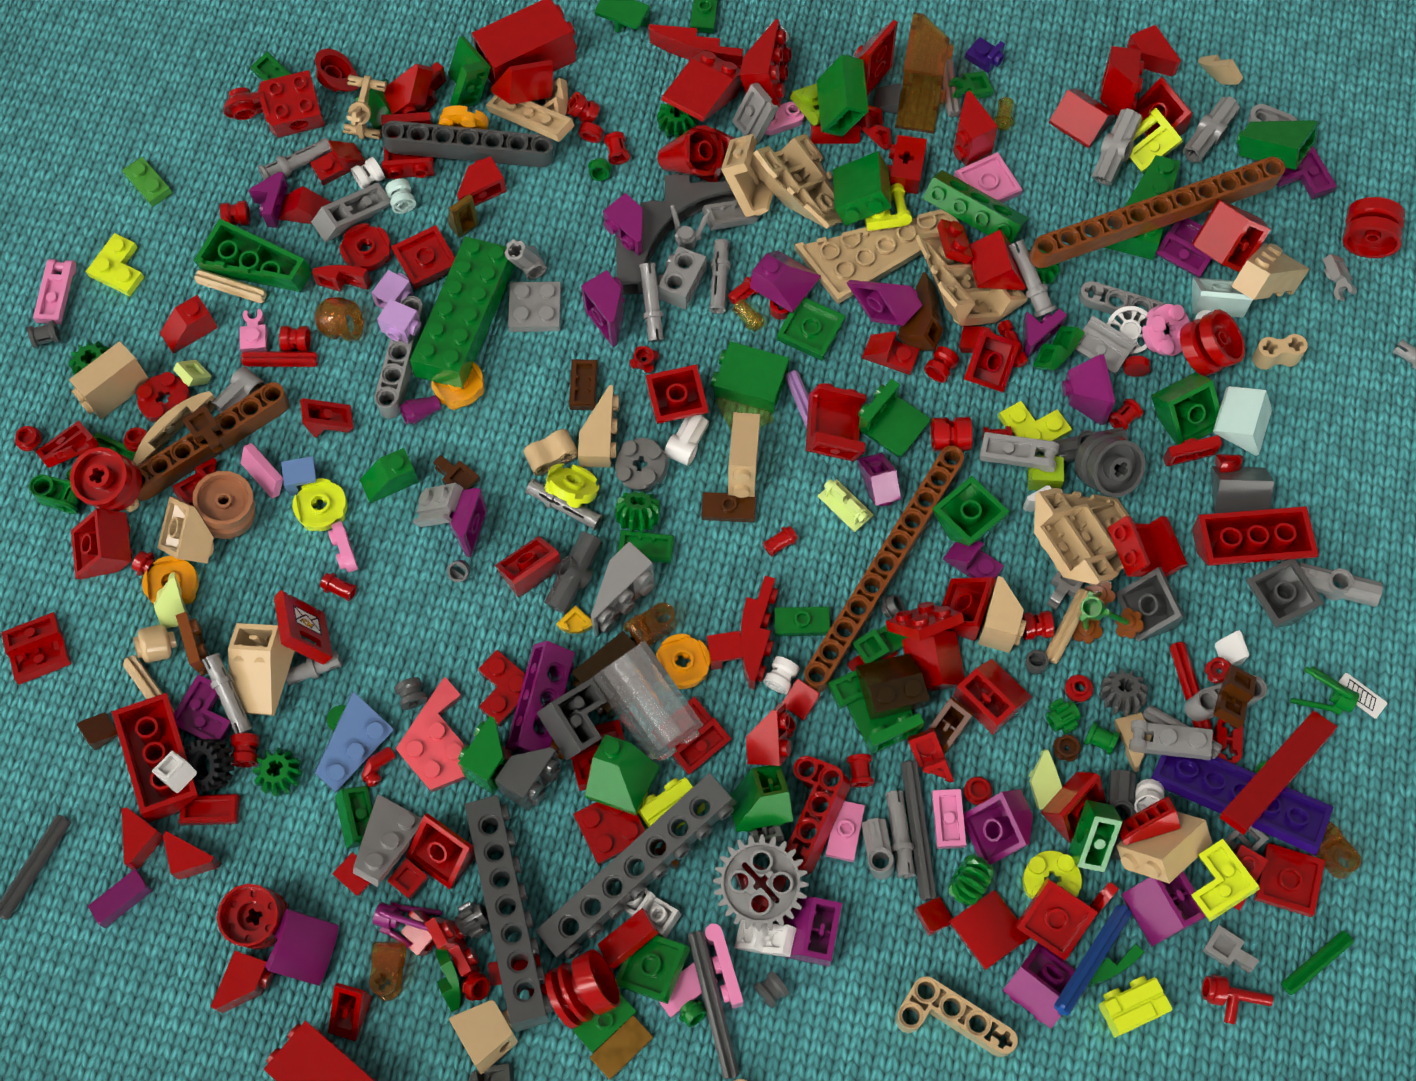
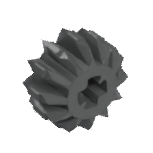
[1099,668,1148,717]

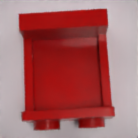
[381,112,435,179]
[805,383,867,462]
[1107,516,1188,577]

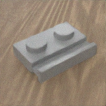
[732,83,779,144]
[1075,315,1137,375]
[412,483,463,527]

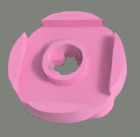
[1142,304,1190,356]

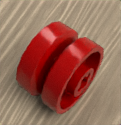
[1343,197,1405,258]
[1180,309,1245,376]
[70,447,142,511]

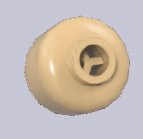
[133,624,176,663]

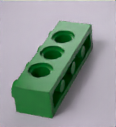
[922,170,1029,244]

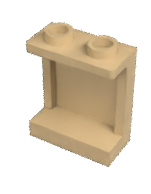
[721,134,773,217]

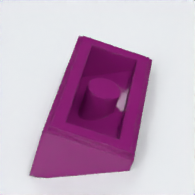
[88,869,152,928]

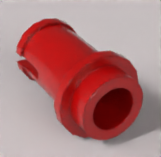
[762,526,798,557]
[320,573,357,601]

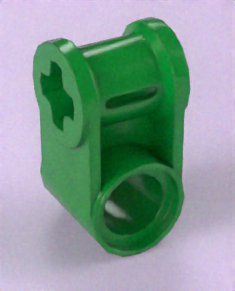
[29,474,80,514]

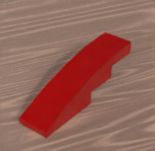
[649,24,743,66]

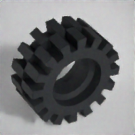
[185,738,235,791]

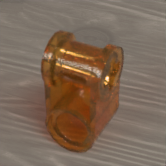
[623,603,677,651]
[1313,822,1361,879]
[369,942,406,1001]

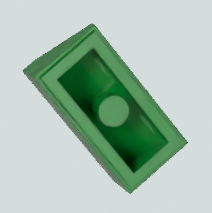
[335,786,373,849]

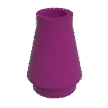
[400,395,441,425]

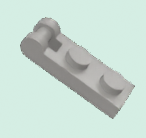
[980,432,1060,472]
[1129,720,1213,760]

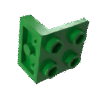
[448,36,491,107]
[847,698,925,755]

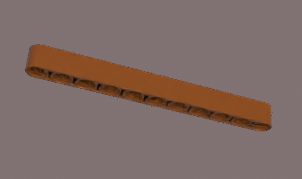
[1029,157,1285,268]
[803,446,964,693]

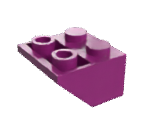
[1121,871,1206,947]
[778,897,842,967]

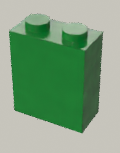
[816,54,869,137]
[833,151,892,226]
[711,341,789,414]

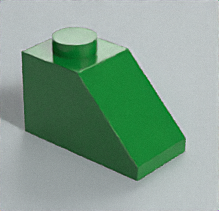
[360,448,419,504]

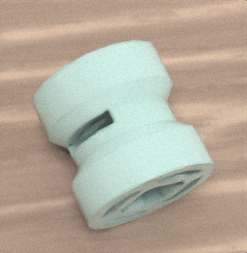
[385,178,416,214]

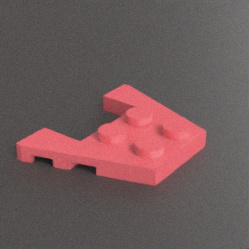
[396,677,513,793]

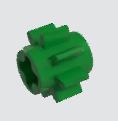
[1045,698,1081,735]

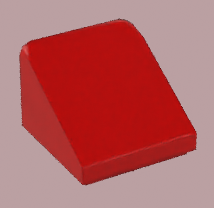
[782,679,820,721]
[914,897,952,936]

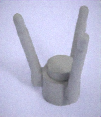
[670,205,711,250]

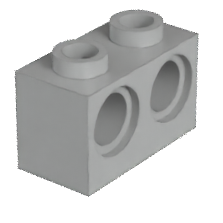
[657,246,707,310]

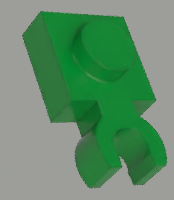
[948,71,994,99]

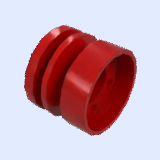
[216,884,289,950]
[545,949,620,1029]

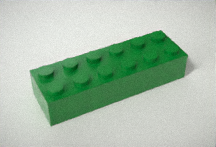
[410,236,516,389]

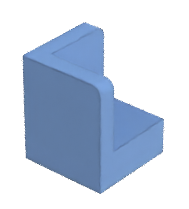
[281,456,318,496]

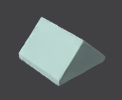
[1192,277,1253,318]
[1213,386,1272,456]

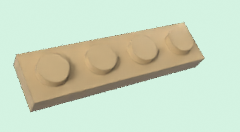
[486,95,575,142]

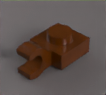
[182,405,224,455]
[433,455,480,490]

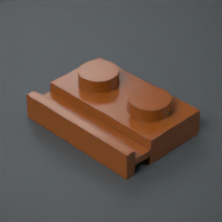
[176,612,209,676]

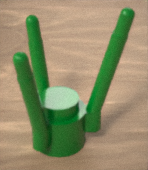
[1290,666,1359,715]

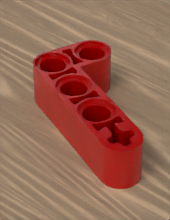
[785,756,850,876]

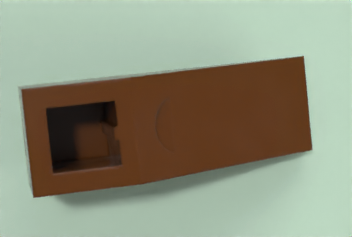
[898,272,943,351]

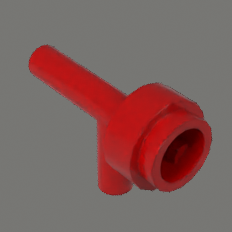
[1201,974,1273,1025]

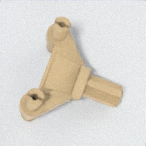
[343,74,387,140]

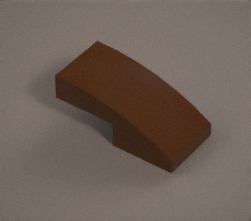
[1213,665,1257,729]

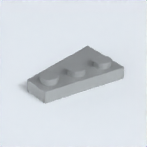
[353,794,423,887]

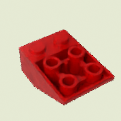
[740,19,792,108]

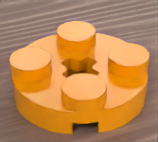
[439,106,489,129]
[431,362,484,410]
[142,556,199,605]
[655,634,710,689]

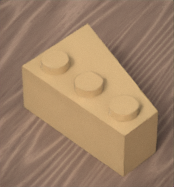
[1231,243,1310,300]

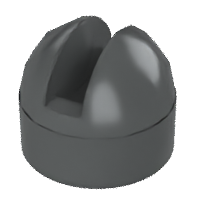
[447,560,470,582]
[1025,650,1049,675]

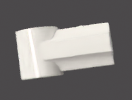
[664,415,709,466]

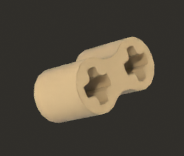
[1252,334,1308,369]
[523,429,578,476]

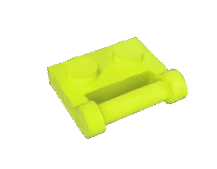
[1129,108,1183,174]
[865,183,912,231]

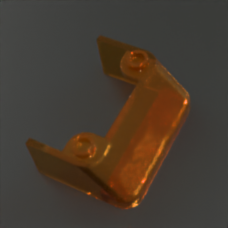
[895,12,954,134]

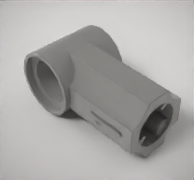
[504,239,547,280]
[211,367,266,413]
[861,818,895,880]

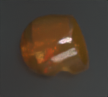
[314,297,363,341]

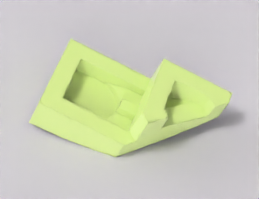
[154,573,188,629]
[1028,749,1062,809]

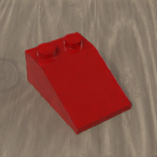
[854,20,898,96]
[661,50,742,122]

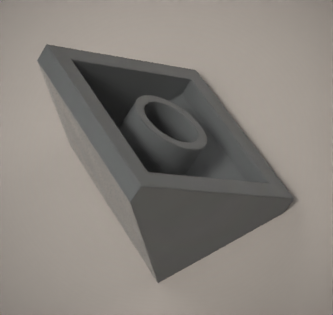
[1211,466,1274,514]
[1246,559,1324,628]
[1115,567,1184,642]

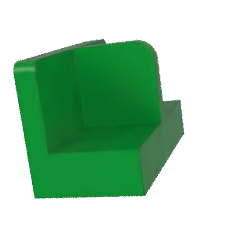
[595,0,650,33]

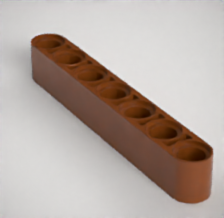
[137,382,290,501]

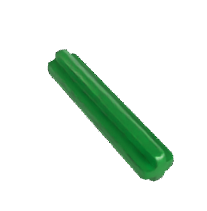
[1281,931,1354,995]

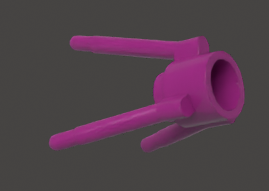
[373,902,442,950]

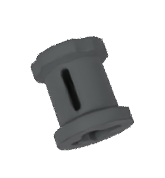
[27,320,61,348]

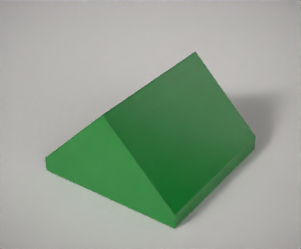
[932,476,1010,546]

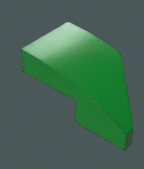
[435,949,460,1012]

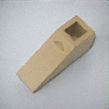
[578,385,619,468]

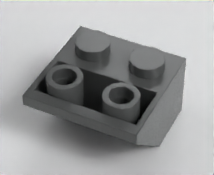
[495,747,561,811]

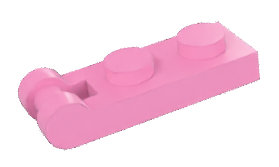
[33,259,76,324]
[705,924,743,1009]

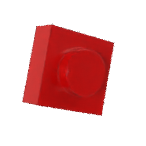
[387,859,429,901]

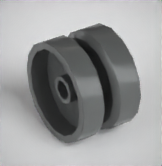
[1075,431,1146,497]

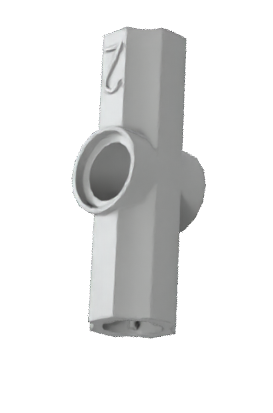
[1182,96,1240,163]
[1092,108,1142,186]
[1299,563,1383,607]

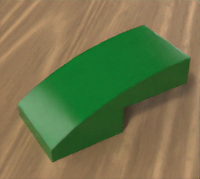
[1033,326,1085,371]
[852,625,909,664]
[1087,944,1144,988]

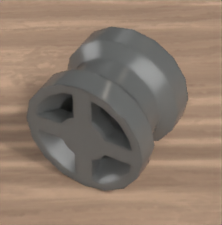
[394,677,428,710]
[753,971,790,1009]

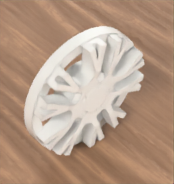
[1107,306,1149,355]

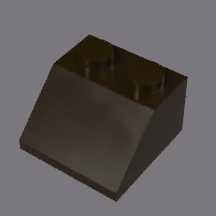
[855,653,930,720]

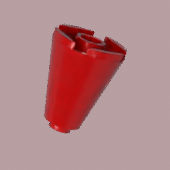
[657,125,724,177]

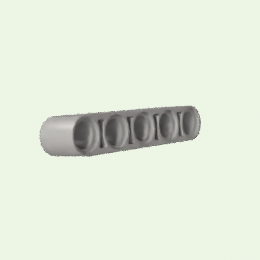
[375,296,426,419]

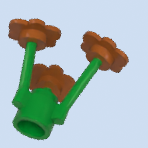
[1072,581,1144,644]

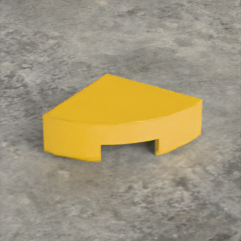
[556,605,593,634]

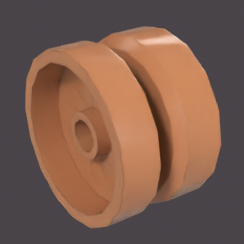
[193,471,256,539]

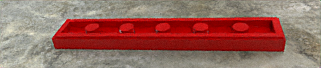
[1219,710,1338,835]

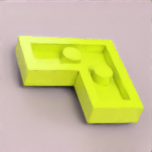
[86,233,144,297]
[998,401,1072,452]
[1191,839,1260,922]

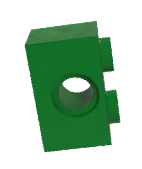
[1069,800,1123,872]

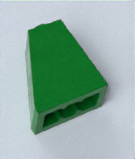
[1237,120,1318,170]

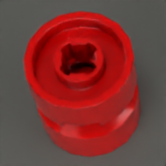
[931,417,972,452]

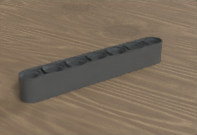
[382,121,553,167]

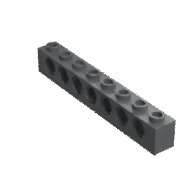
[535,773,737,960]
[464,795,553,1032]

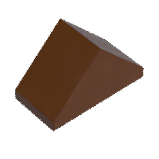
[927,696,974,755]

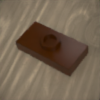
[569,359,598,410]
[701,492,756,523]

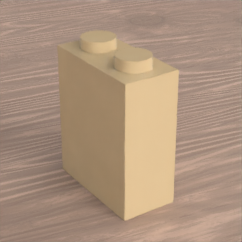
[69,341,149,420]
[728,412,760,498]
[1116,811,1212,884]

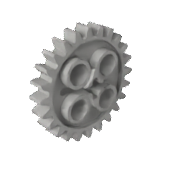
[713,834,808,931]

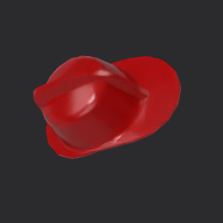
[315,48,360,92]

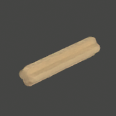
[194,269,267,303]
[1045,588,1088,664]
[123,655,176,713]

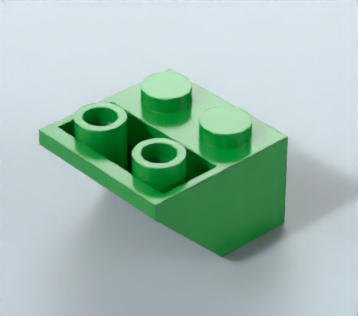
[458,716,507,795]
[731,765,793,832]

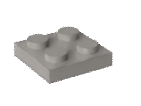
[508,282,561,332]

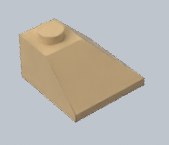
[157,496,214,564]

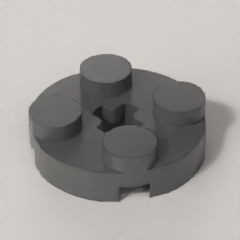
[615,438,669,492]

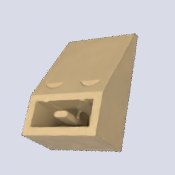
[228,623,295,716]

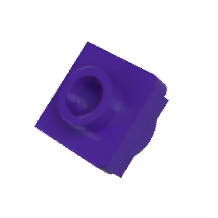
[965,37,1005,73]

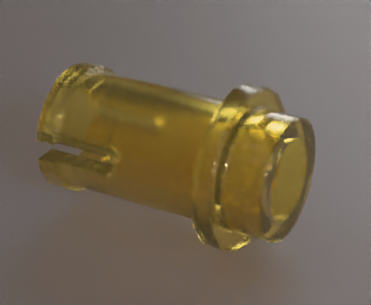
[994,97,1014,131]
[732,299,764,331]

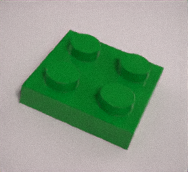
[776,298,845,361]
[616,935,690,1004]

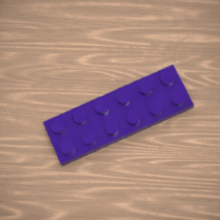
[1151,755,1334,855]

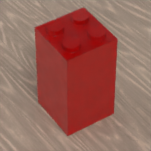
[472,0,577,86]
[263,1021,377,1081]

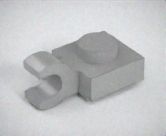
[1323,254,1357,302]
[1047,571,1084,610]
[1202,925,1259,974]

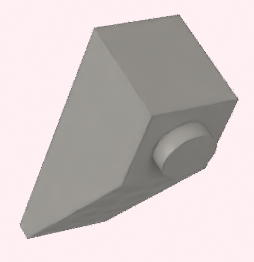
[311,182,391,243]

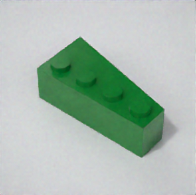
[1104,155,1180,260]
[193,218,313,292]

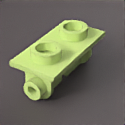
[817,479,874,533]

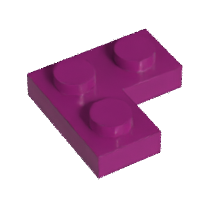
[1276,147,1337,199]
[174,674,232,741]

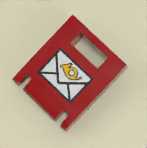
[274,590,333,665]

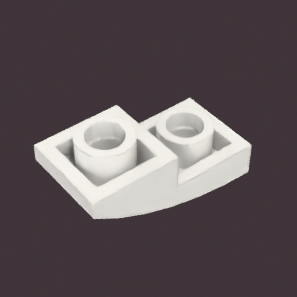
[624,890,682,938]

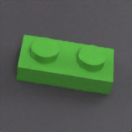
[122,157,173,207]

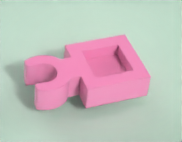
[240,309,268,353]

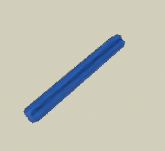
[1054,904,1132,1016]

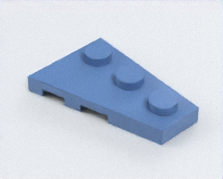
[314,691,394,792]

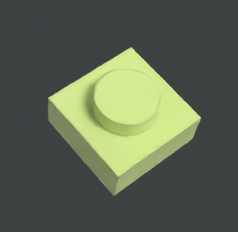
[173,360,212,387]

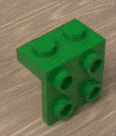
[858,379,930,457]

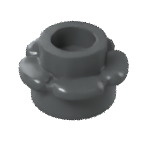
[881,594,905,618]

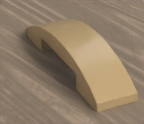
[133,391,216,466]

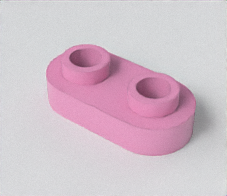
[765,102,805,135]
[328,521,359,573]

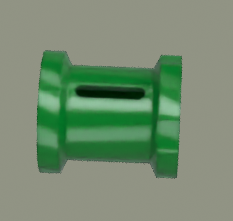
[1083,721,1120,755]

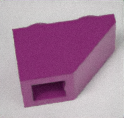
[603,193,644,256]

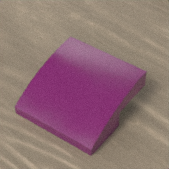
[1155,218,1213,278]
[265,908,339,986]

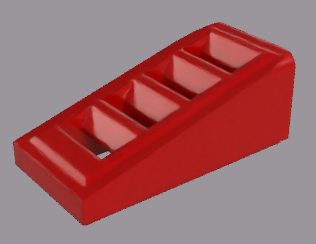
[1118,797,1181,845]

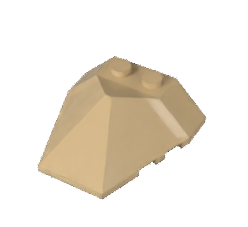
[750,134,843,229]
[916,233,1028,326]
[1034,488,1134,585]

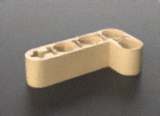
[896,977,1018,1057]

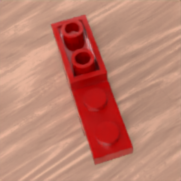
[741,575,779,689]

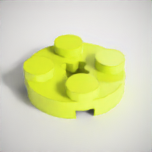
[545,463,599,508]
[292,478,348,531]
[1022,851,1082,899]

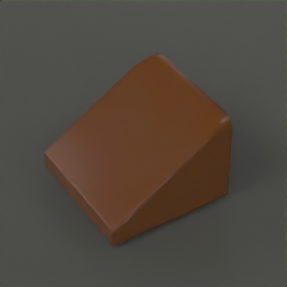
[77,712,118,750]

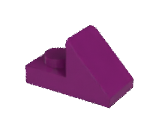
[249,172,289,228]
[1023,308,1067,358]
[943,541,1004,579]

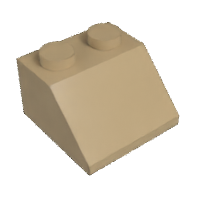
[978,576,1026,653]

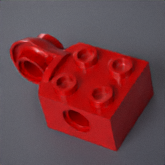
[223,70,325,138]

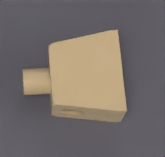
[449,1000,518,1074]

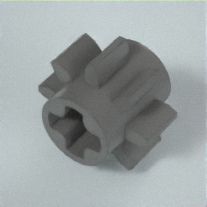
[455,901,489,938]

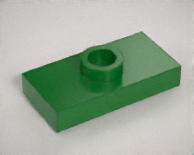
[690,0,718,34]
[250,51,291,81]
[617,530,674,564]
[774,607,830,637]
[827,670,864,709]
[573,994,637,1053]

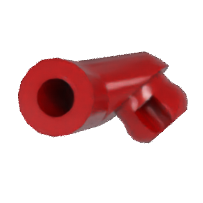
[361,747,395,787]

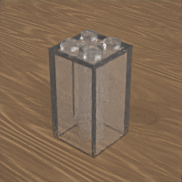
[591,641,704,761]

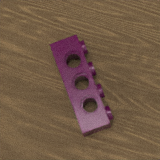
[505,641,575,754]

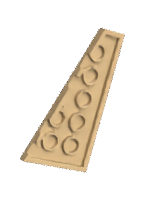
[794,209,958,304]

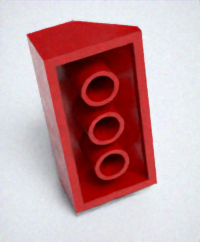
[1192,506,1319,566]
[111,693,198,823]

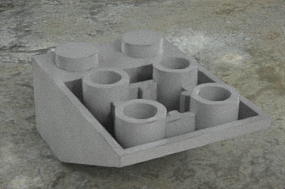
[591,542,655,637]

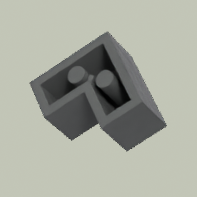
[537,678,607,761]

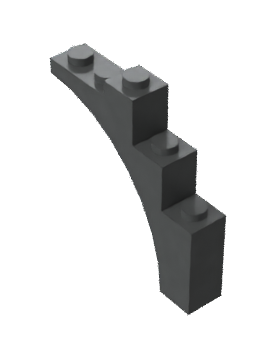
[616,173,736,295]

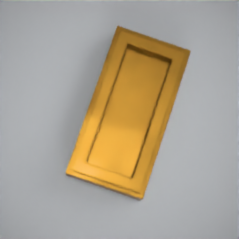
[590,1015,654,1080]

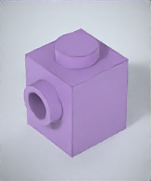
[371,270,414,309]
[377,299,421,344]

